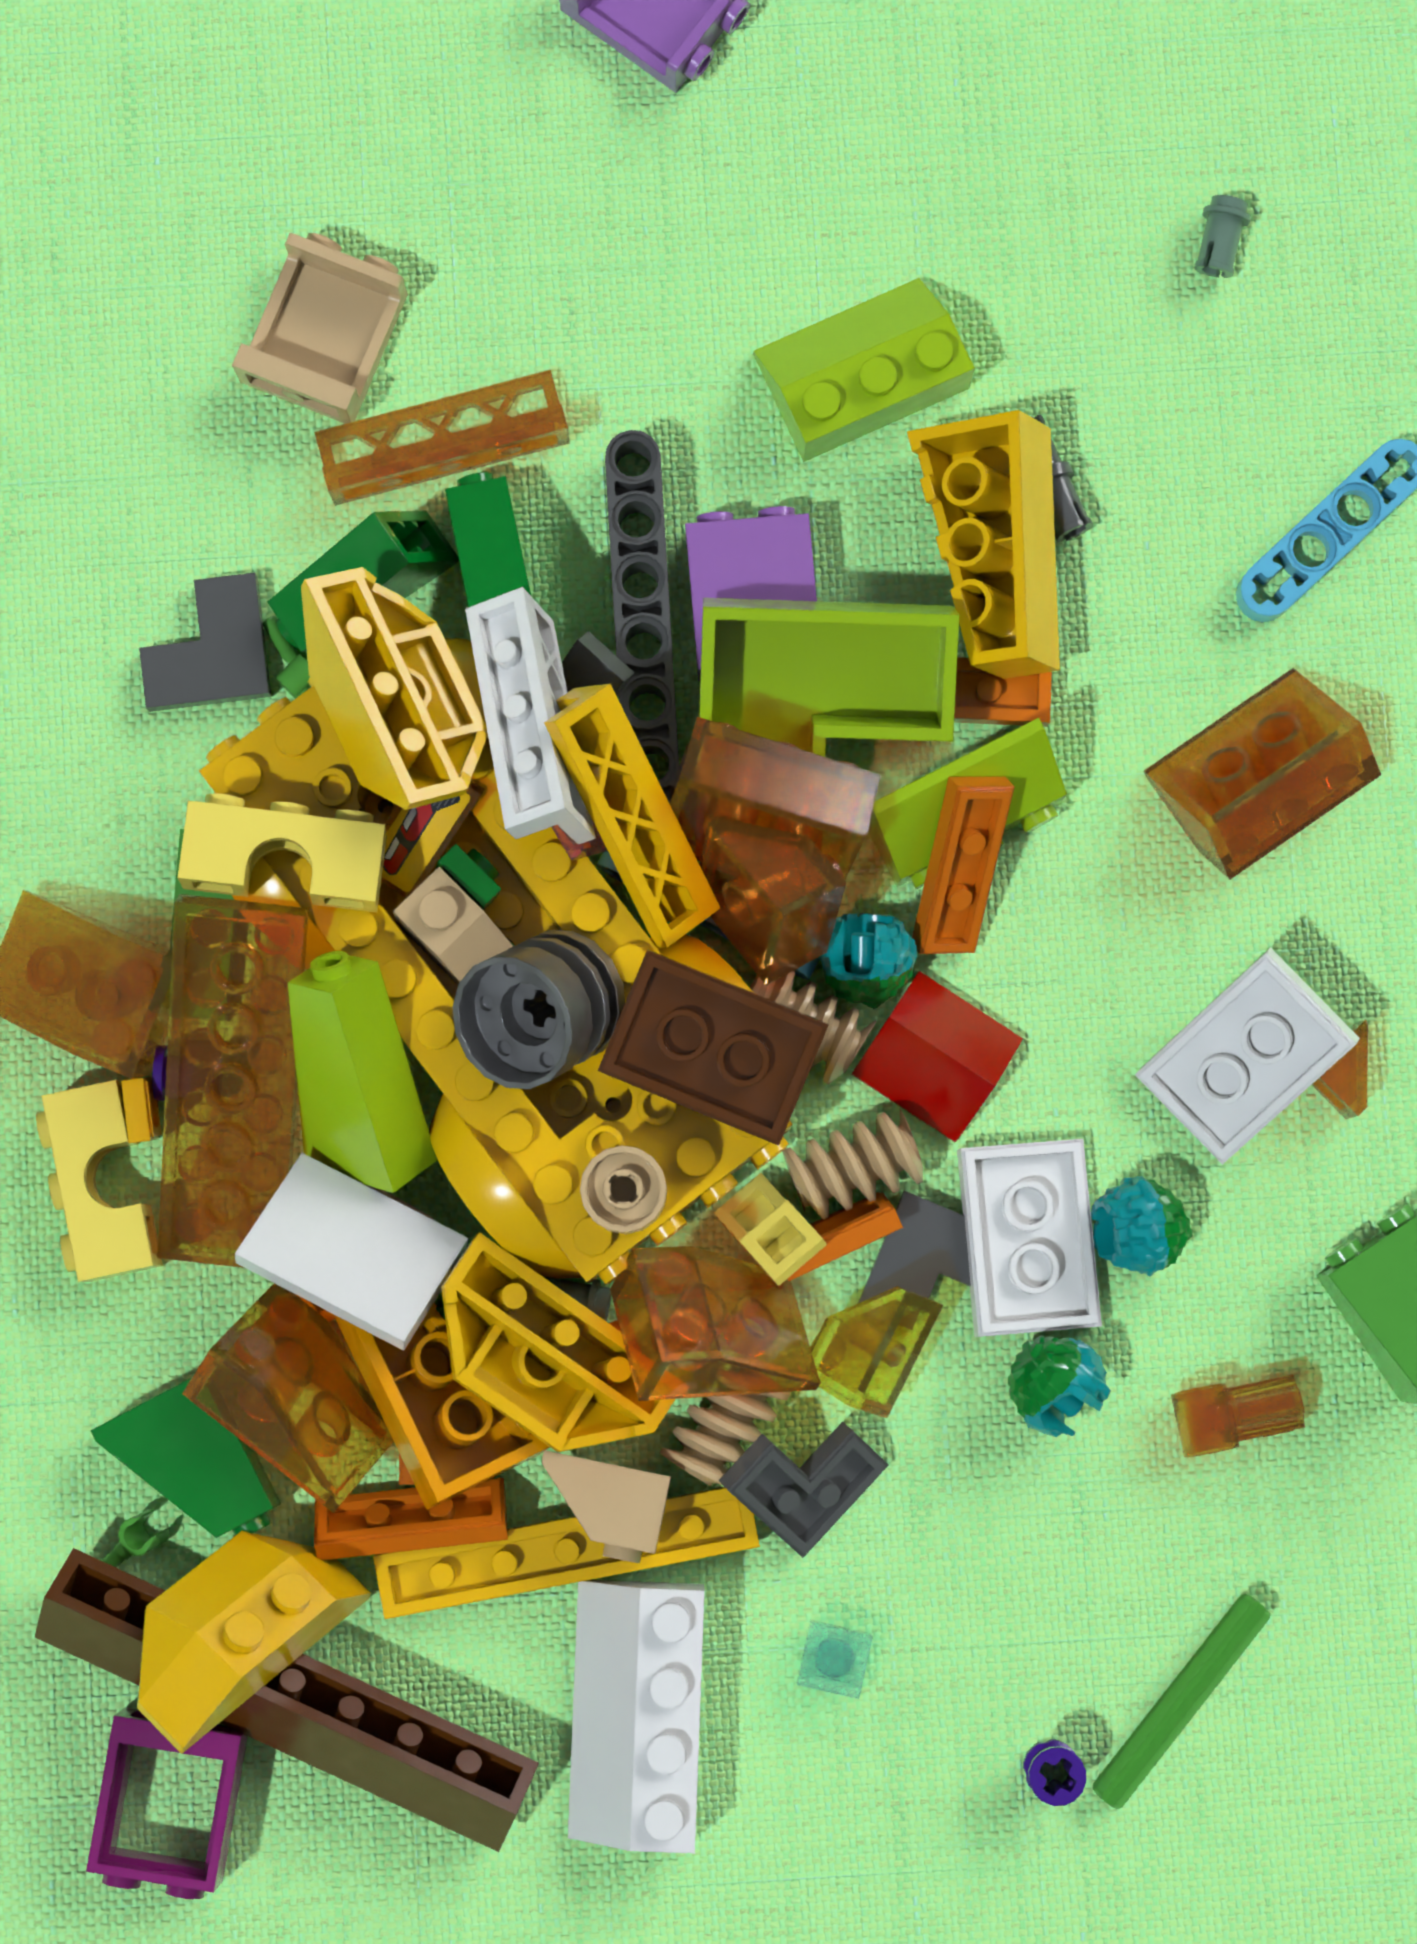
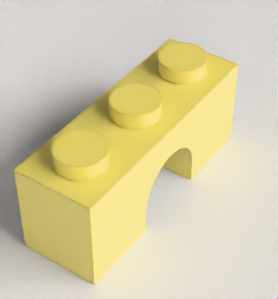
[177,794,387,913]
[36,1080,163,1282]

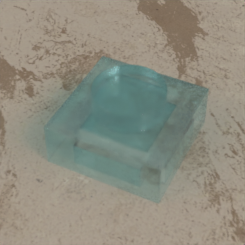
[796,1619,873,1699]

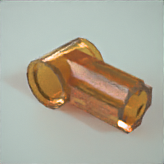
[1171,1374,1305,1457]

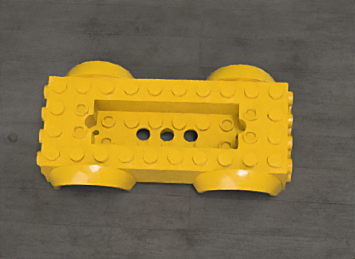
[199,638,793,1285]

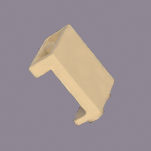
[232,233,408,427]

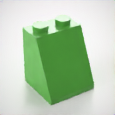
[1316,1203,1417,1404]

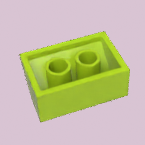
[753,278,975,462]
[863,718,1067,889]

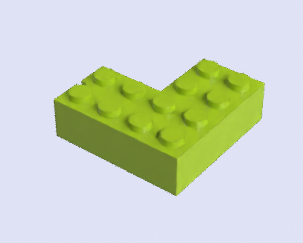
[695,598,959,862]

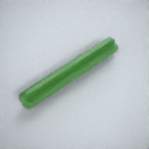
[1093,1594,1270,1809]

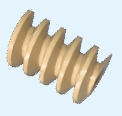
[750,956,877,1085]
[782,1109,923,1220]
[659,1345,791,1486]

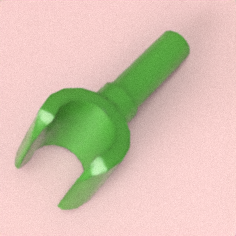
[262,616,311,699]
[101,1509,170,1567]

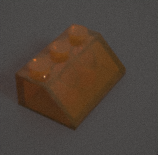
[1144,668,1381,880]
[668,717,881,903]

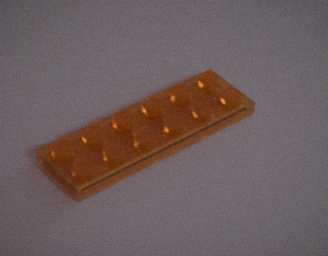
[157,894,309,1268]

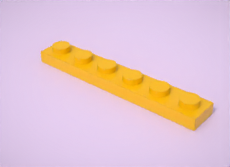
[373,1487,760,1620]

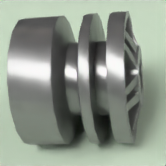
[452,930,625,1089]

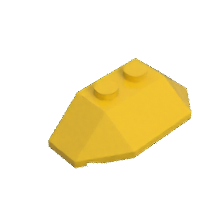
[301,567,488,810]
[441,1232,688,1452]
[137,1531,371,1754]

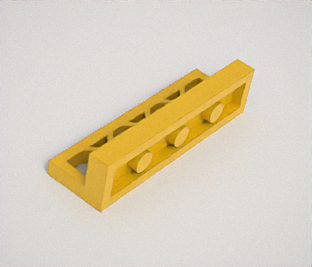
[544,684,720,948]

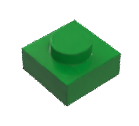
[435,844,501,911]

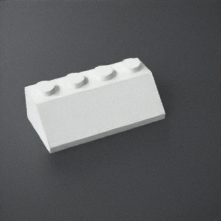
[568,1580,705,1854]

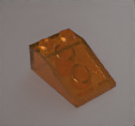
[0,890,196,1079]
[610,1246,821,1401]
[182,1283,394,1513]

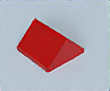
[851,971,1023,1143]

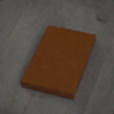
[598,949,829,1146]

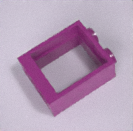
[86,1708,248,1899]

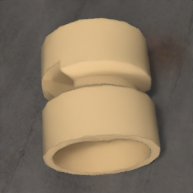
[580,1145,667,1235]

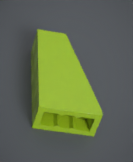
[288,951,437,1193]

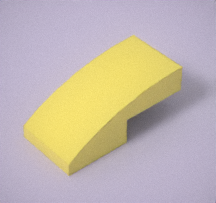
[714,1173,827,1286]

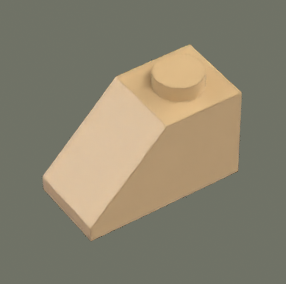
[393,867,513,985]
[541,1450,671,1563]

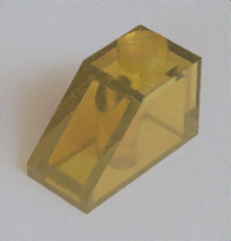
[799,1286,943,1418]

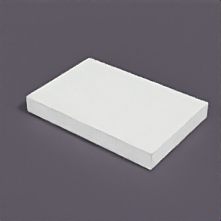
[1135,947,1360,1165]
[957,1139,1102,1337]
[235,1153,469,1351]

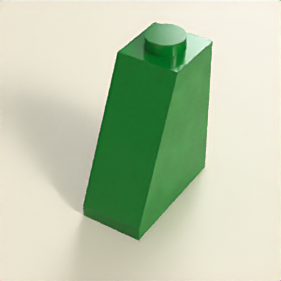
[445,472,532,607]
[267,510,459,652]
[90,1370,281,1538]

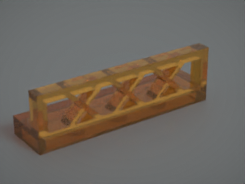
[314,370,570,506]

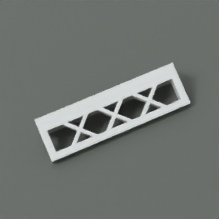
[465,587,596,845]

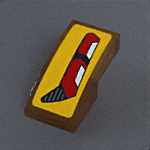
[381,780,485,898]

